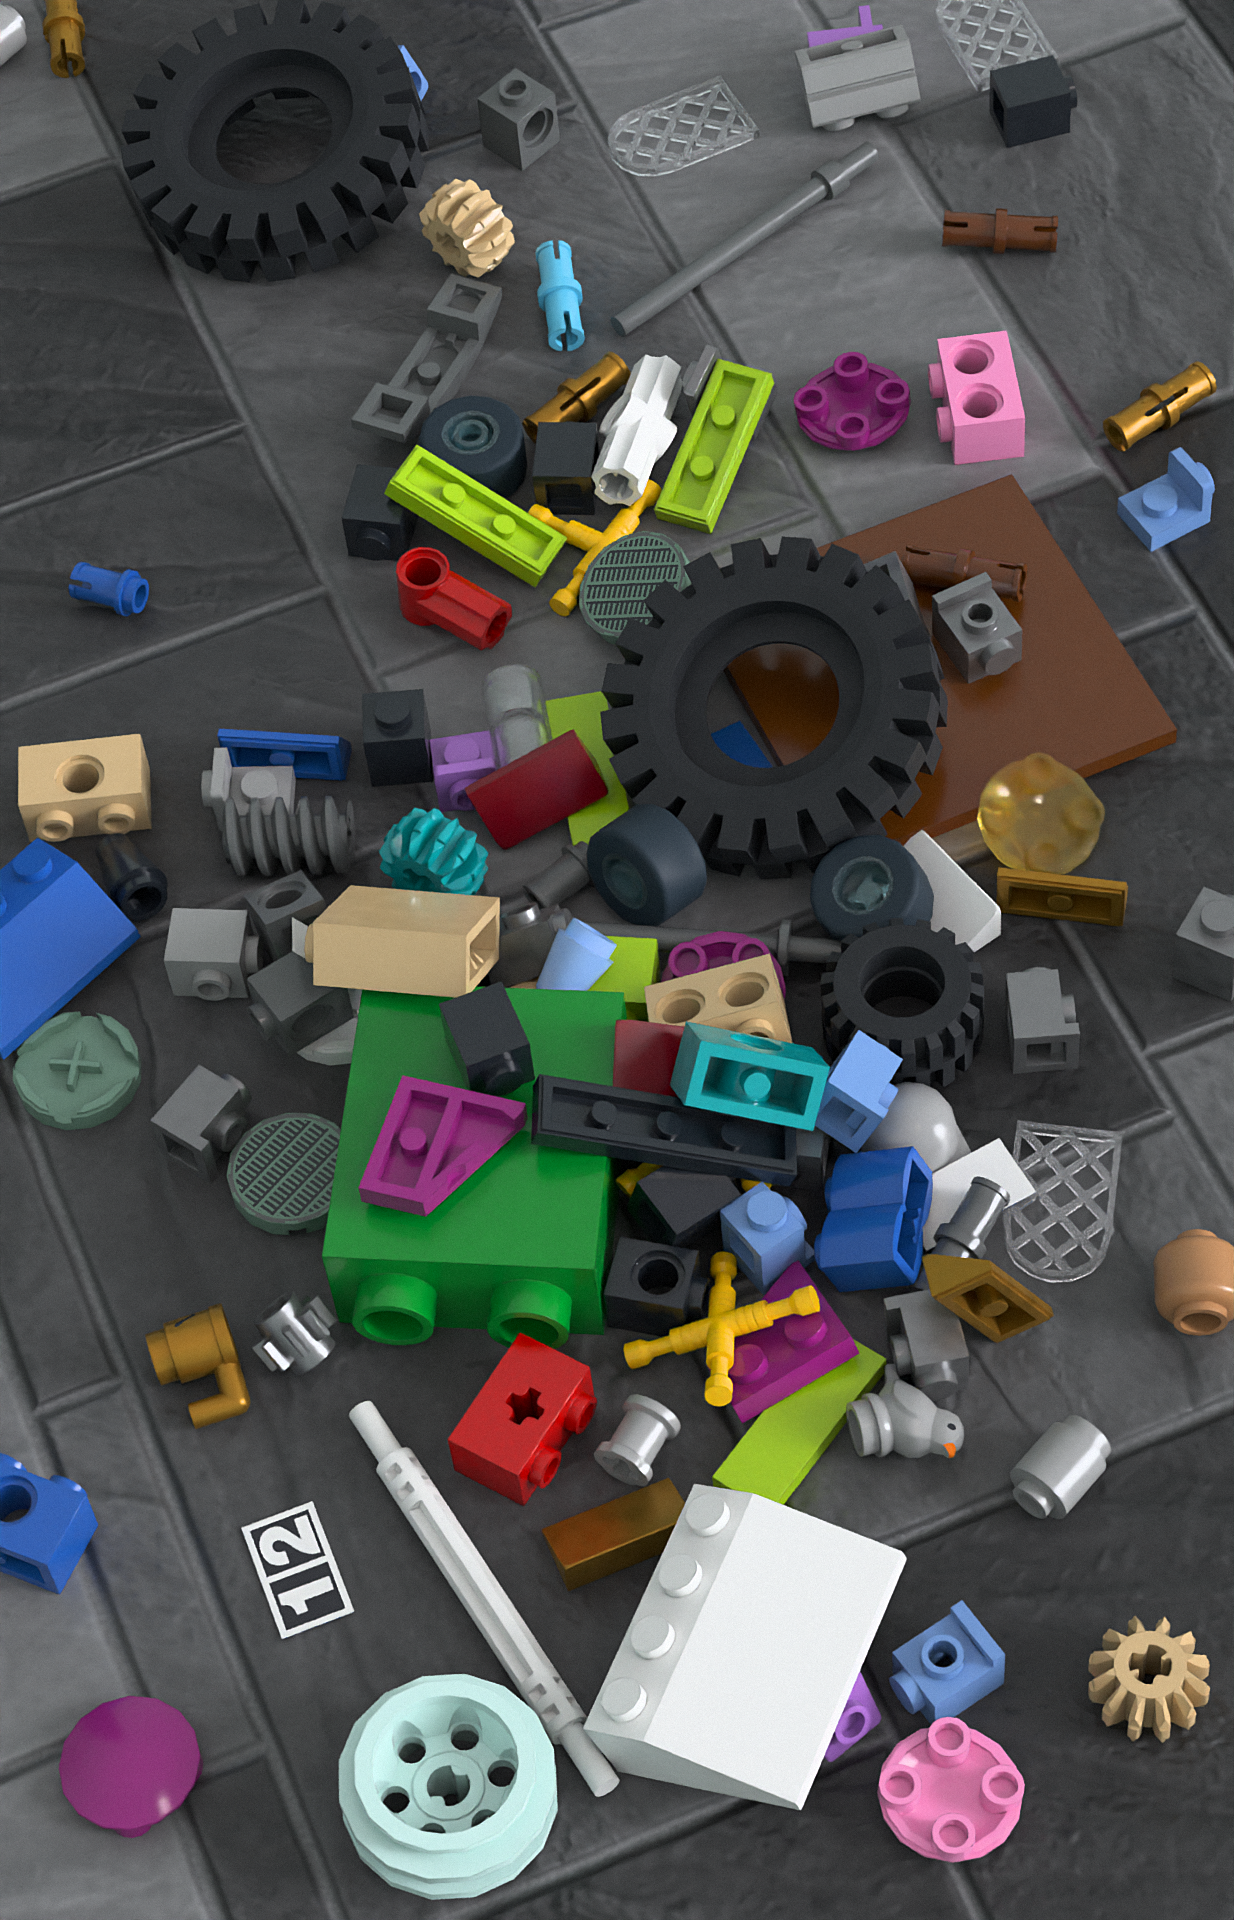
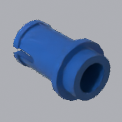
[69,562,149,616]

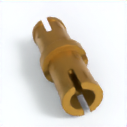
[42,0,85,78]
[522,351,631,444]
[1103,361,1217,452]

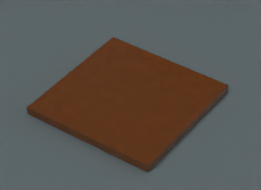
[723,474,1177,846]

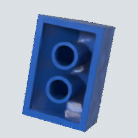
[0,837,141,1059]

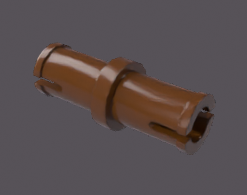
[942,208,1058,254]
[901,545,1028,602]

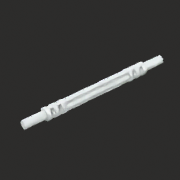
[349,1401,620,1797]

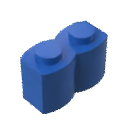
[814,1146,933,1292]

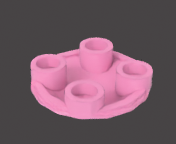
[877,1717,1025,1863]

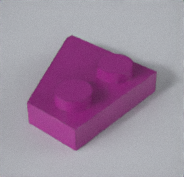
[358,1075,528,1217]
[707,1260,859,1424]

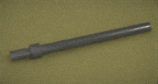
[611,142,879,337]

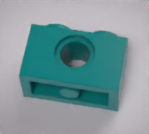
[670,1021,830,1131]

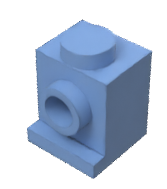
[815,1030,903,1153]
[720,1181,815,1296]
[889,1600,1005,1724]

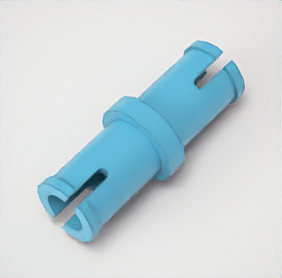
[535,240,585,351]

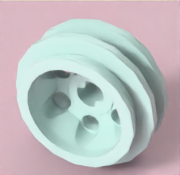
[339,1674,558,1900]

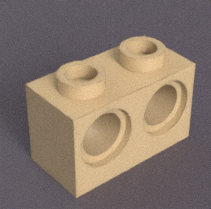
[644,953,793,1043]

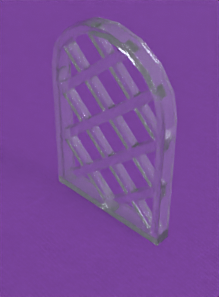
[936,0,1059,93]
[608,75,760,177]
[1002,1120,1123,1283]

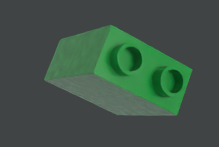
[322,986,627,1349]

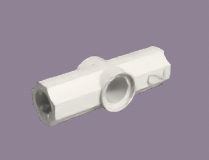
[591,355,682,506]

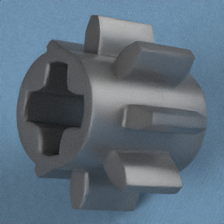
[252,1291,337,1375]

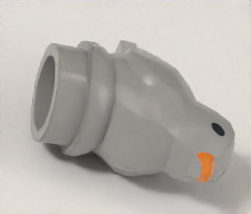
[846,1364,964,1458]

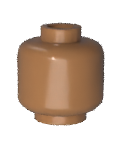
[1153,1229,1234,1336]

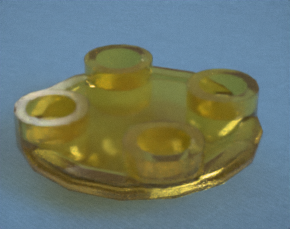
[978,752,1105,875]

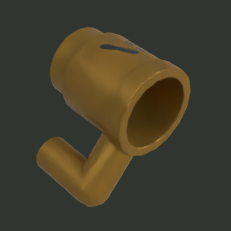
[145,1303,250,1429]

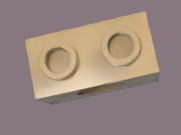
[18,734,152,842]

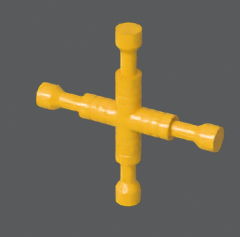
[528,479,662,617]
[623,1251,820,1406]

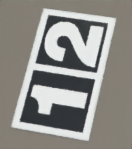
[241,1501,354,1639]

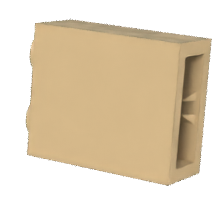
[304,885,500,998]

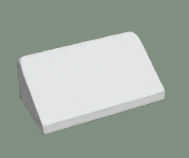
[872,830,1001,952]

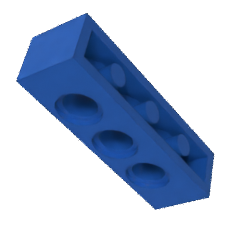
[0,1453,98,1595]

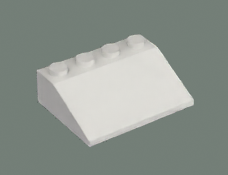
[583,1484,907,1810]

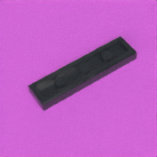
[531,1074,797,1187]

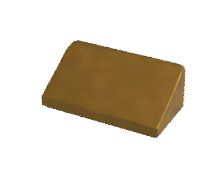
[997,867,1128,926]
[922,1254,1054,1343]
[541,1478,685,1591]

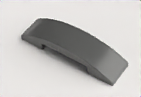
[351,274,502,443]

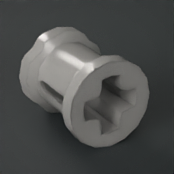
[594,1394,681,1487]

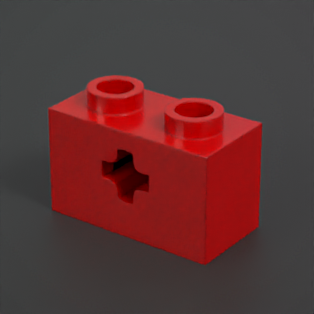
[447,1332,597,1506]

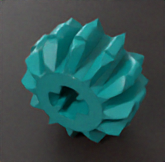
[379,807,489,895]

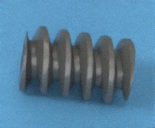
[222,796,355,877]

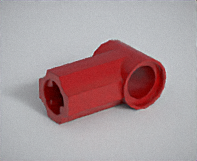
[396,547,512,651]

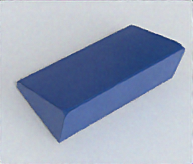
[217,729,352,781]

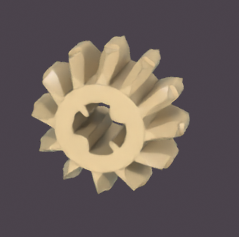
[419,179,515,278]
[1088,1616,1210,1743]

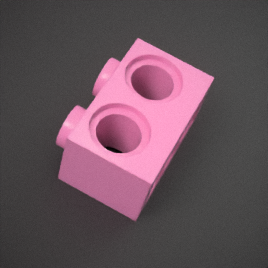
[928,330,1025,465]

